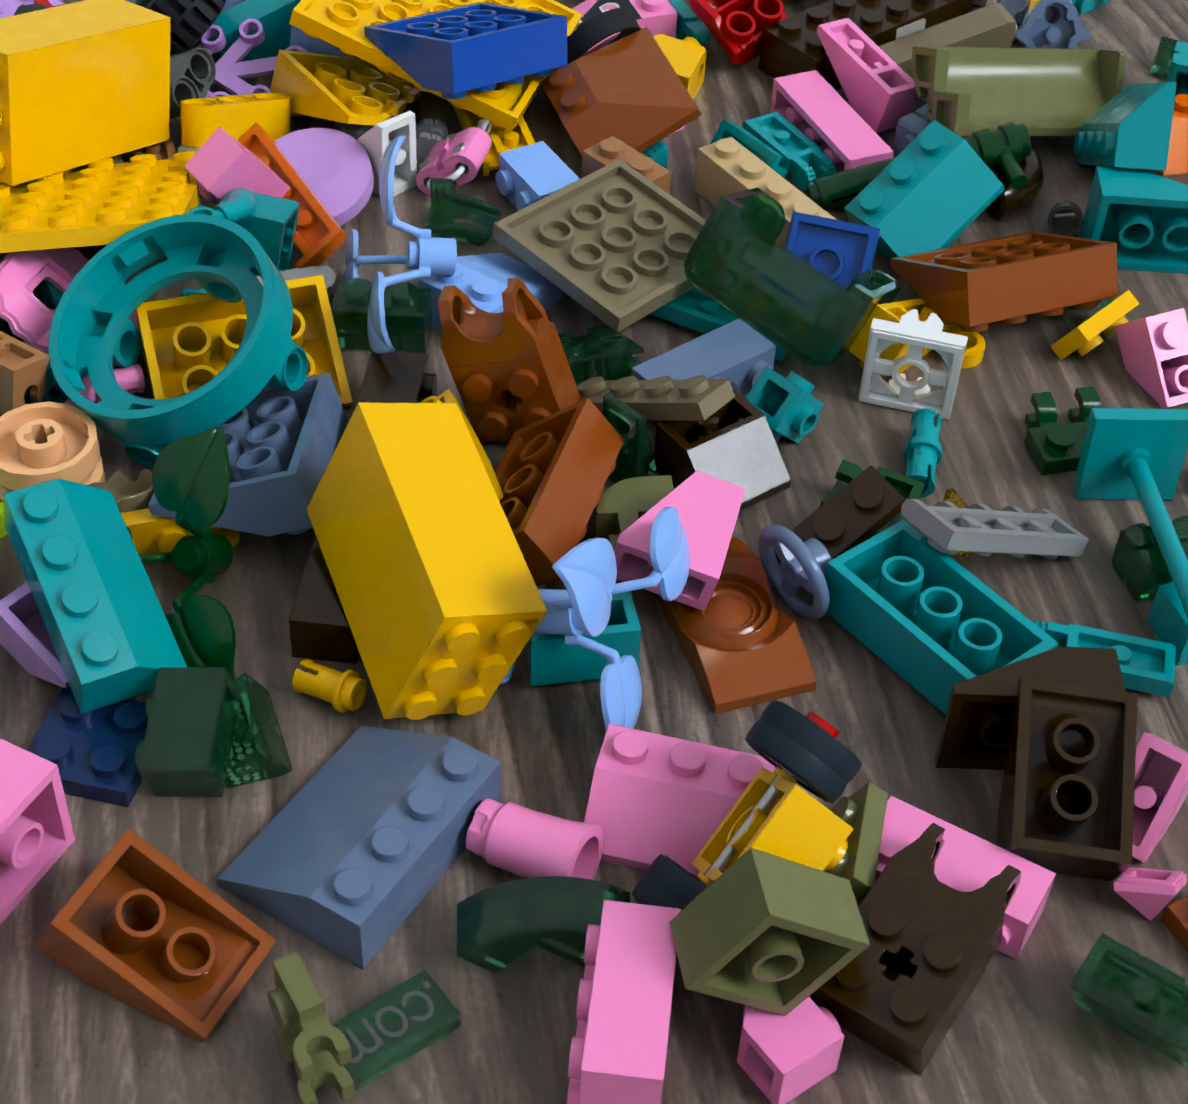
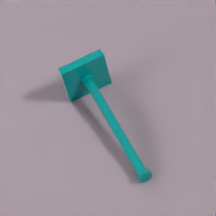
[1073,408,1188,618]

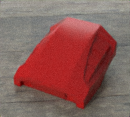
[688,0,789,65]

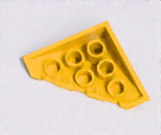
[270,49,423,126]

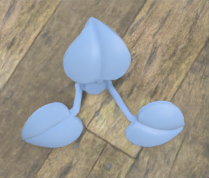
[344,135,457,354]
[534,507,690,731]

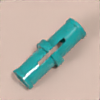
[903,408,943,498]

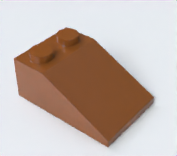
[36,828,277,1043]

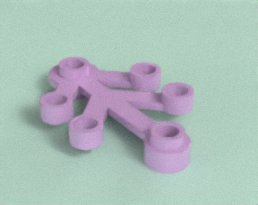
[197,19,308,97]

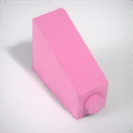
[614,471,746,611]

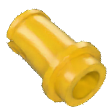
[292,659,367,713]

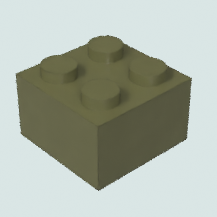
[669,848,870,1016]

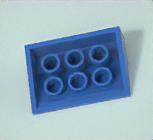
[364,2,568,99]

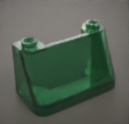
[684,187,903,367]

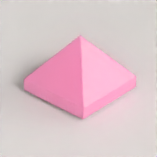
[1114,867,1187,922]

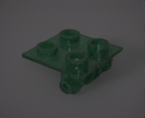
[558,325,644,386]

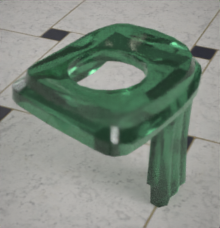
[423,178,501,246]

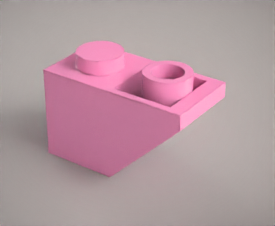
[1115,308,1188,409]
[737,997,844,1104]

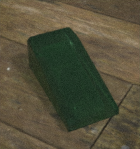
[602,393,657,483]

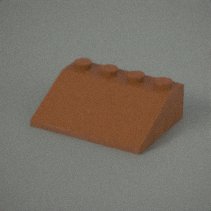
[890,231,1118,332]

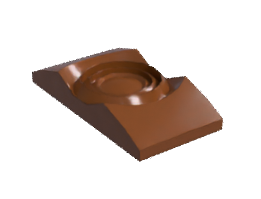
[654,537,817,714]

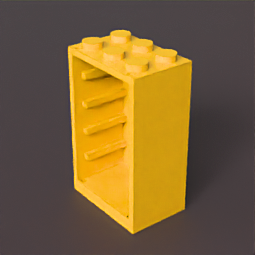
[0,0,171,186]
[306,402,547,720]

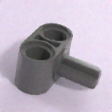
[170,47,216,119]

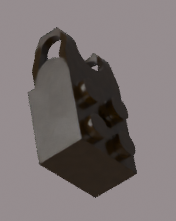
[810,823,1021,1076]

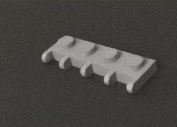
[901,499,1089,560]

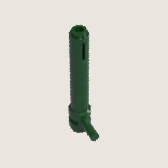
[806,122,1032,210]

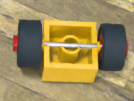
[632,700,862,911]

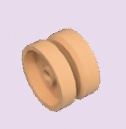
[0,401,106,502]

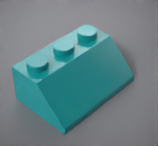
[844,120,1005,261]

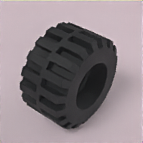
[135,0,226,56]

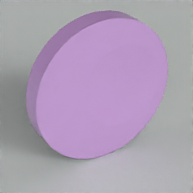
[274,128,374,226]

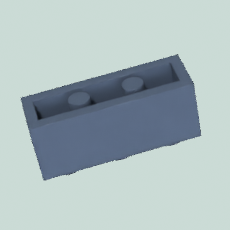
[631,318,776,427]

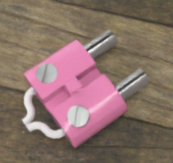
[416,119,492,196]

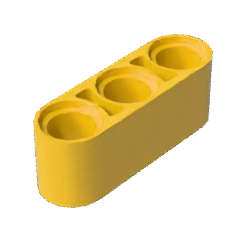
[180,93,290,148]

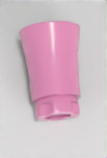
[466,798,604,906]

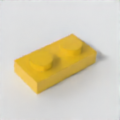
[1050,290,1139,361]

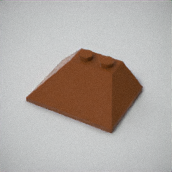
[541,27,702,155]

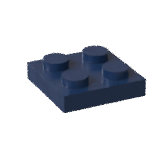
[27,687,171,807]

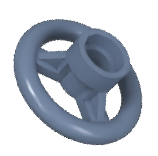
[759,525,832,620]

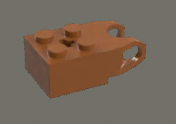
[438,277,581,443]

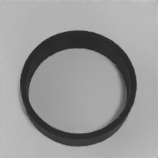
[563,8,641,67]

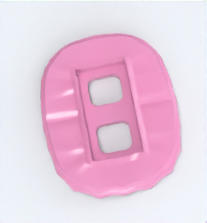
[0,248,138,379]

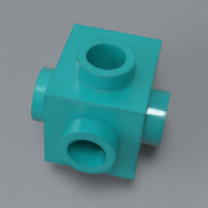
[746,366,825,444]

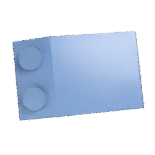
[417,253,567,333]

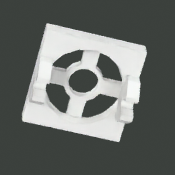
[858,309,968,420]

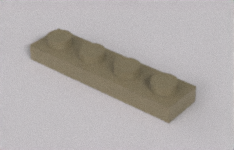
[577,375,735,421]

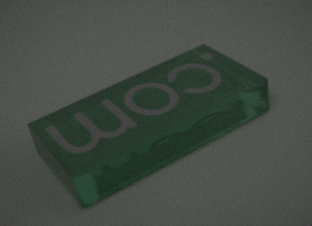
[331,970,461,1091]

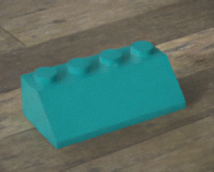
[1074,81,1177,171]
[3,478,190,714]

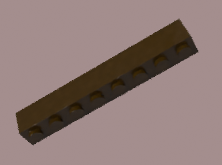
[289,351,437,664]

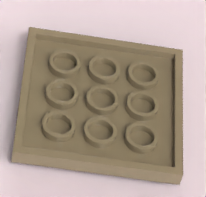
[493,159,744,332]

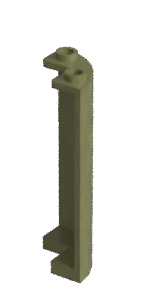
[912,46,1126,137]

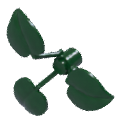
[126,428,236,689]

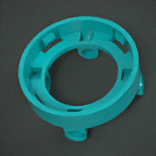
[48,214,308,468]

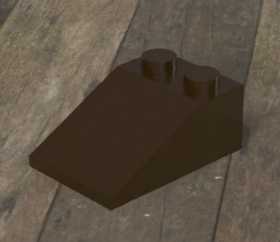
[935,647,1126,770]
[996,677,1138,881]

